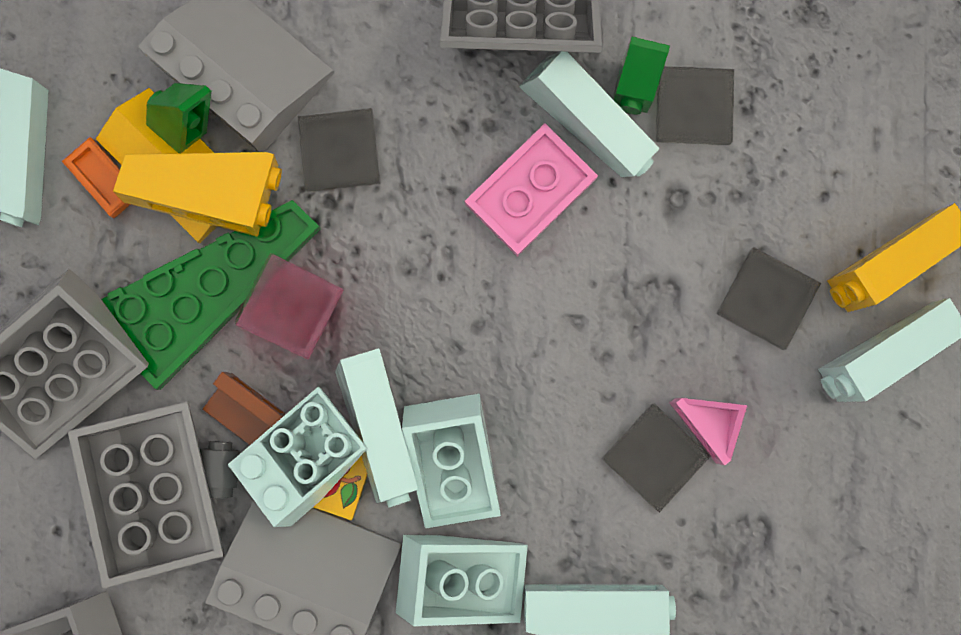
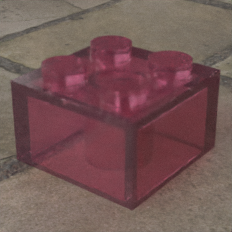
[234,253,344,360]

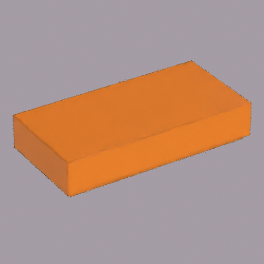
[62,137,131,218]

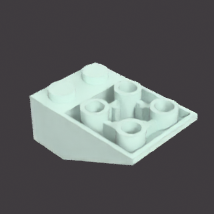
[228,387,368,527]

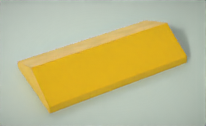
[96,88,218,243]

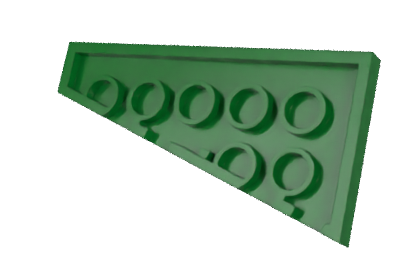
[101,200,321,390]

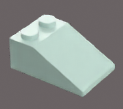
[402,394,501,528]
[396,535,528,626]

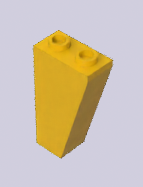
[113,152,282,237]
[827,203,961,312]

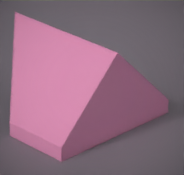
[669,398,747,466]

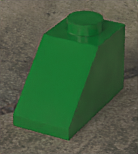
[613,36,670,115]
[146,83,212,154]

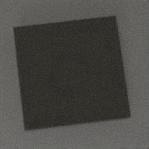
[656,66,734,145]
[298,108,381,192]
[716,247,821,350]
[601,403,711,513]

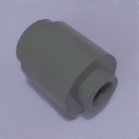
[200,441,240,498]

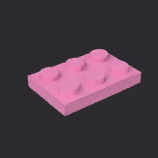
[465,123,598,257]

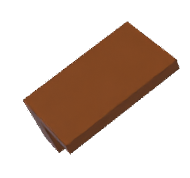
[202,372,286,445]

